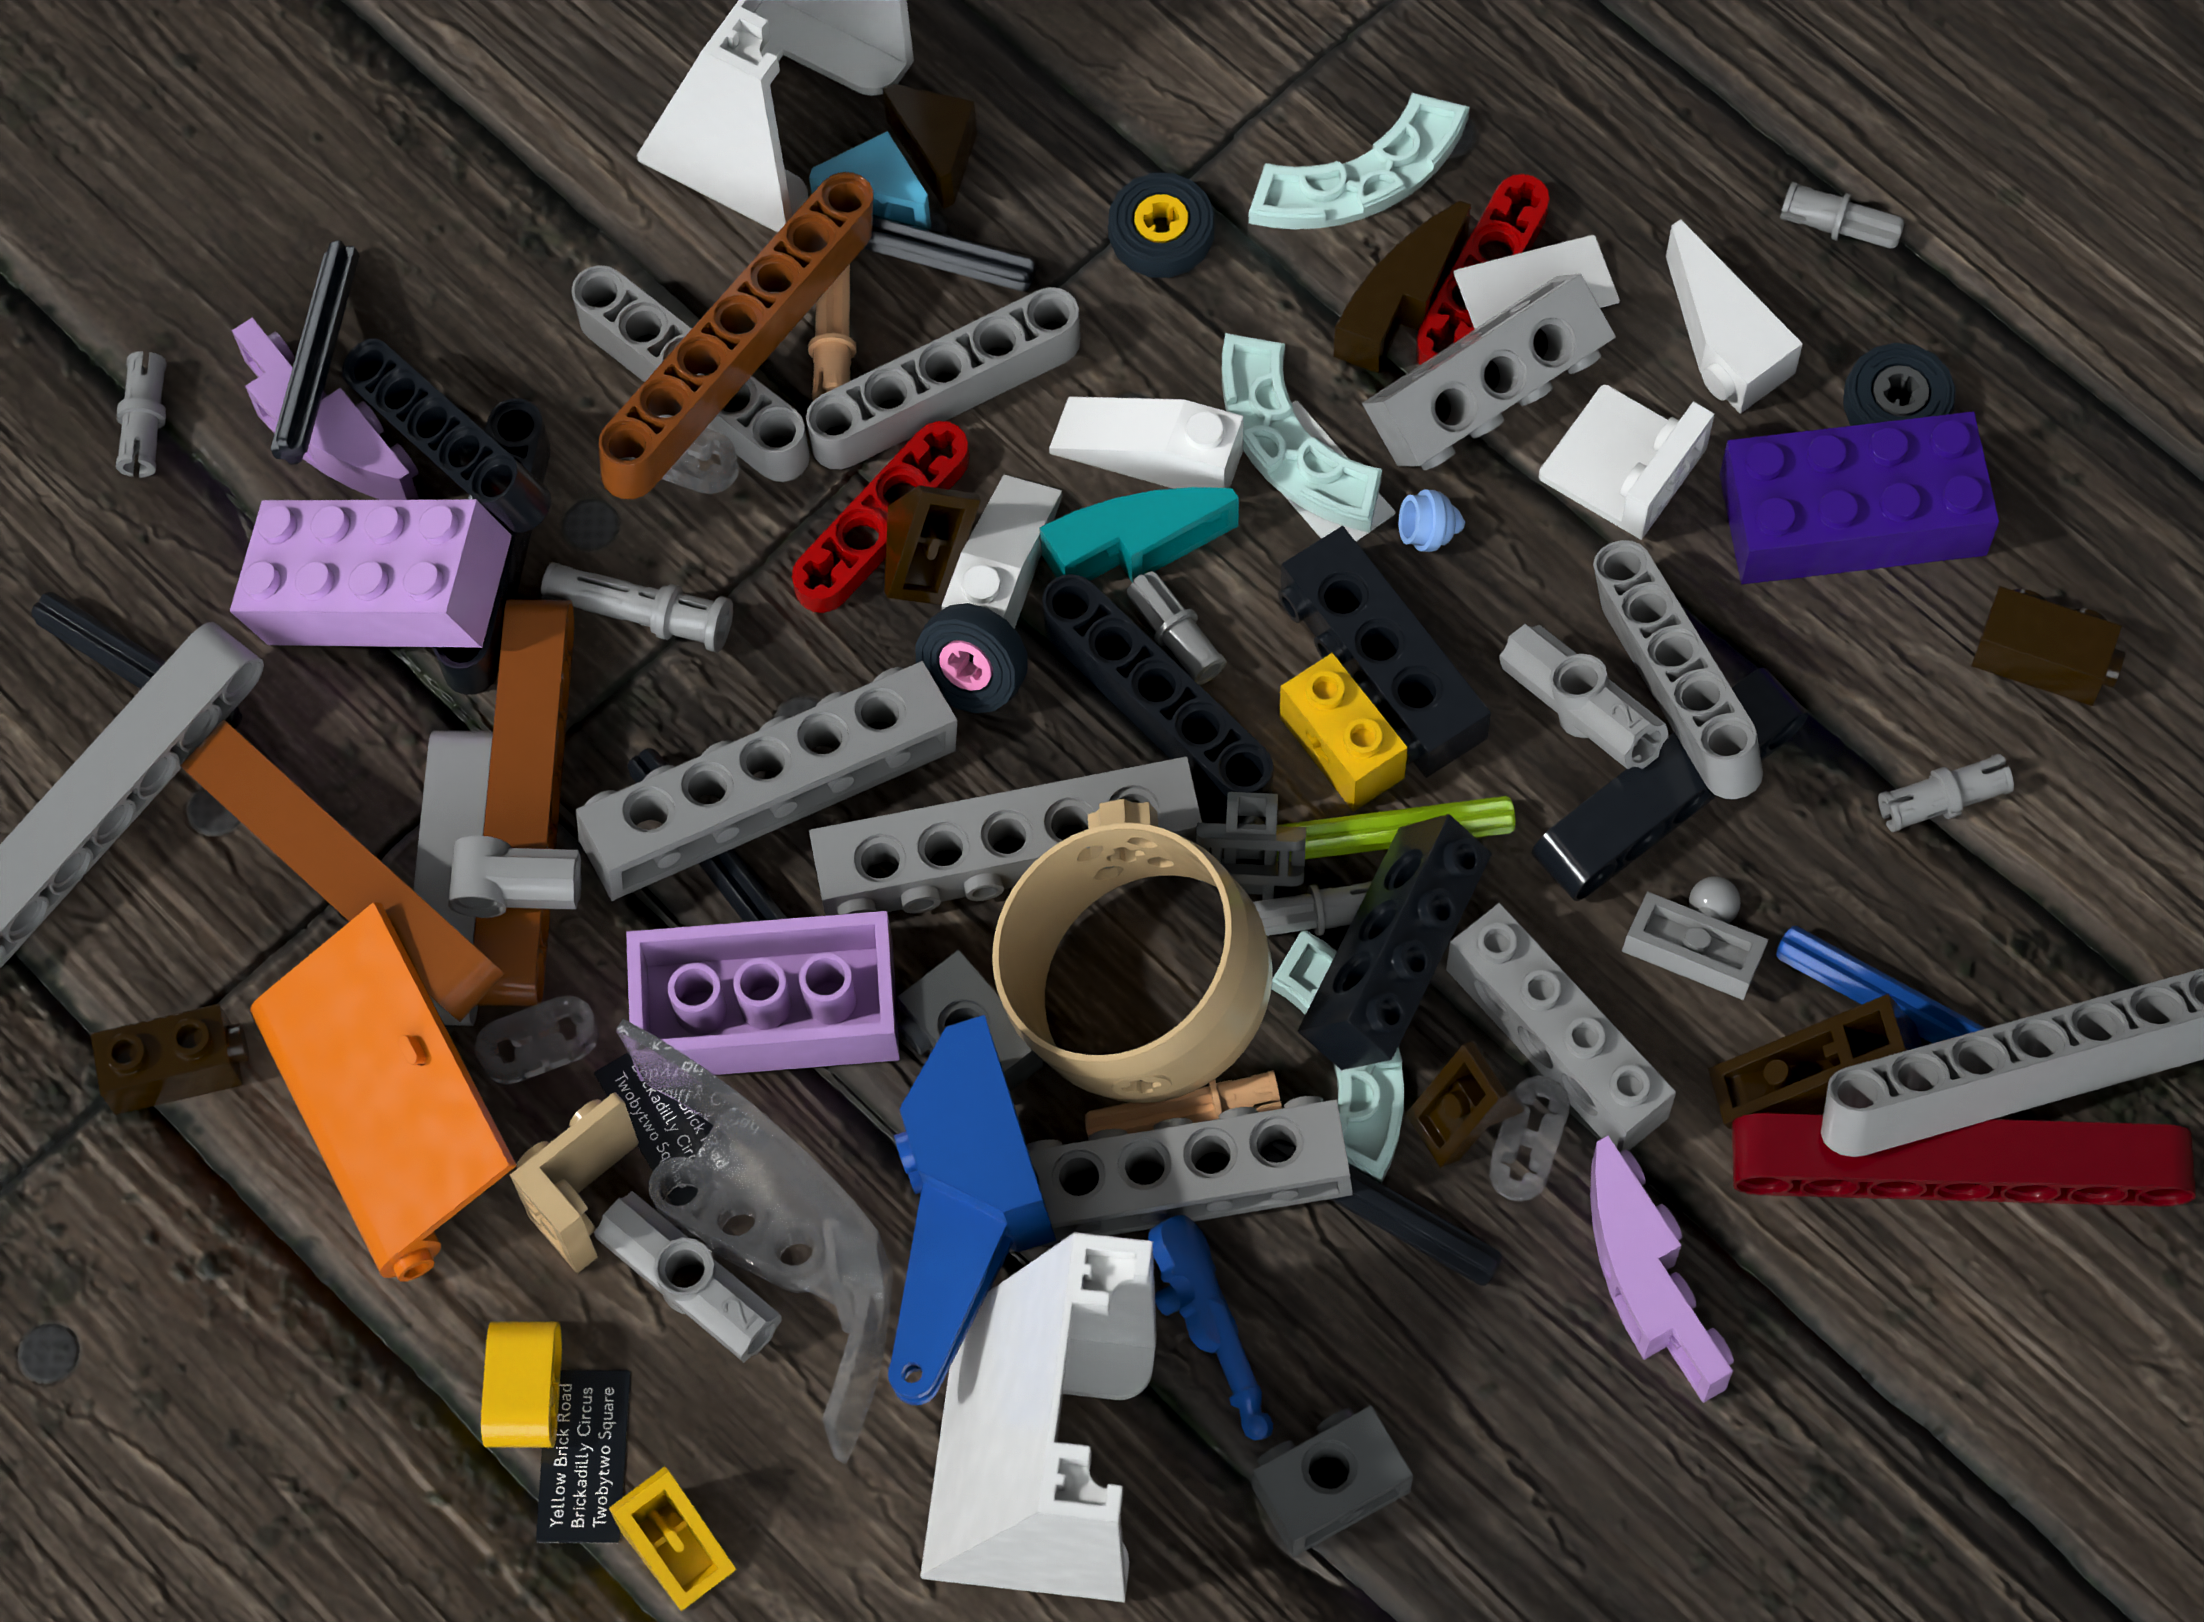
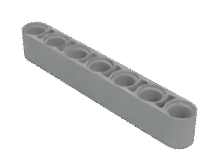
[0,622,264,969]
[1821,969,2204,1157]

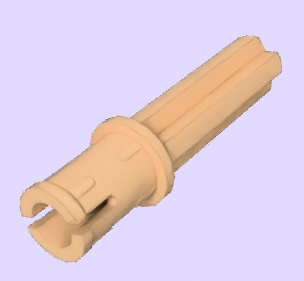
[808,264,856,401]
[1085,1070,1282,1137]

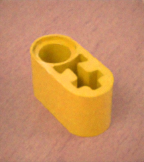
[481,1321,562,1448]

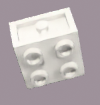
[1539,385,1714,540]

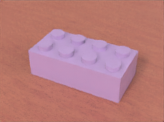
[230,499,512,648]
[626,911,900,1081]

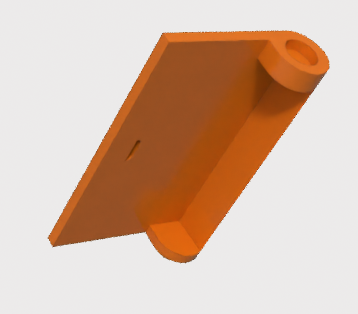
[250,902,517,1282]

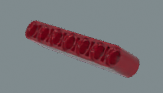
[1732,1113,2195,1207]

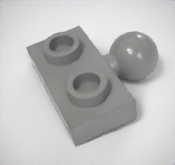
[1622,876,1768,1000]

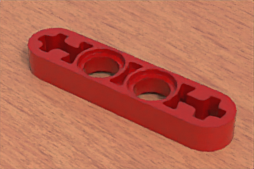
[1416,174,1549,365]
[792,421,970,613]

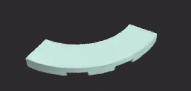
[1249,93,1470,229]
[1222,333,1382,533]
[1271,930,1404,1184]

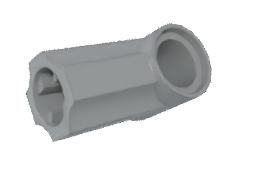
[448,836,581,918]

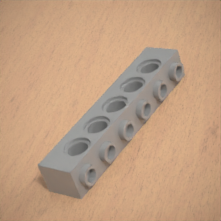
[576,661,957,901]
[809,757,1202,916]
[1009,1096,1353,1252]

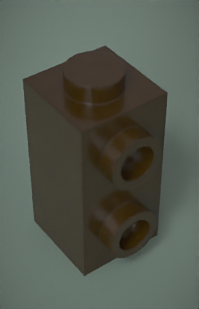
[1971,586,2126,706]
[90,1004,249,1115]

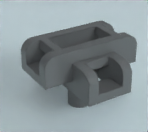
[1196,792,1306,900]

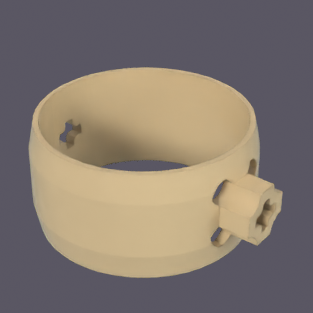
[993,799,1273,1103]

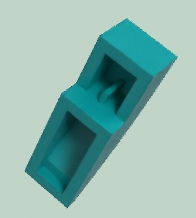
[1039,487,1239,583]

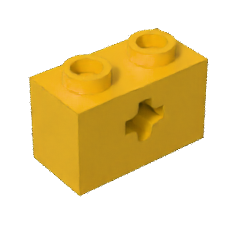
[1279,653,1408,812]

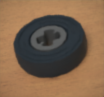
[1843,343,1956,426]

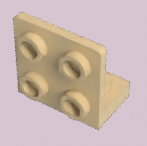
[510,1092,639,1274]

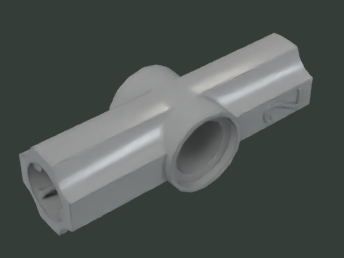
[1499,624,1668,769]
[594,1191,782,1363]

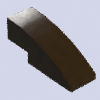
[1333,201,1471,373]

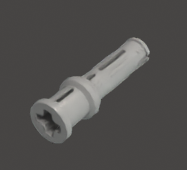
[541,562,733,653]

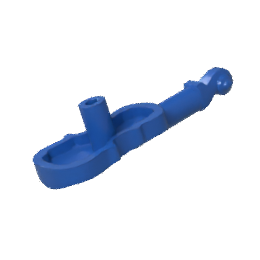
[1148,1215,1273,1440]

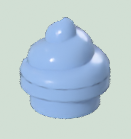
[1398,489,1465,552]

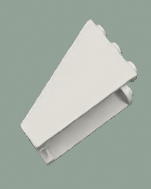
[637,0,914,232]
[921,1233,1157,1602]

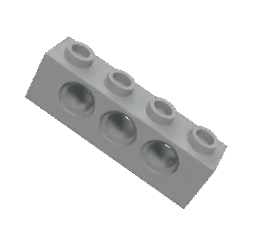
[1362,273,1616,470]
[1446,903,1676,1152]

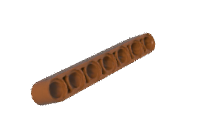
[599,172,873,499]
[473,599,575,1007]
[180,719,505,1022]

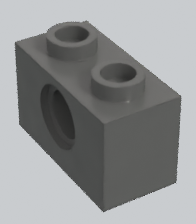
[897,950,1043,1092]
[1252,1406,1413,1557]

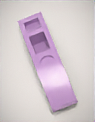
[232,318,419,500]
[1590,1136,1733,1403]

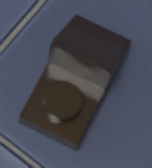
[1405,1041,1526,1168]

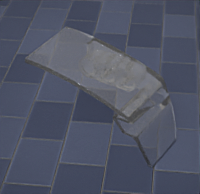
[616,1019,893,1464]

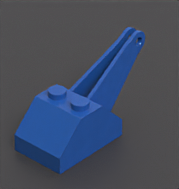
[888,1015,1056,1405]

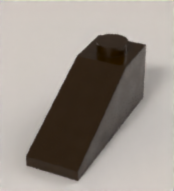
[1708,994,1922,1129]

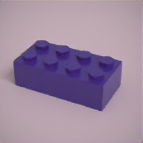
[1719,411,1999,585]

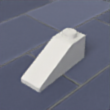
[1666,219,1803,414]
[1049,397,1243,489]
[942,475,1063,629]

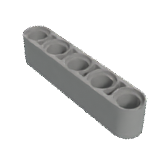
[571,265,810,482]
[806,287,1081,470]
[1593,540,1763,799]
[414,730,493,1026]

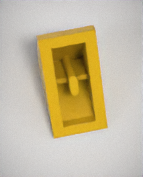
[609,1466,737,1611]

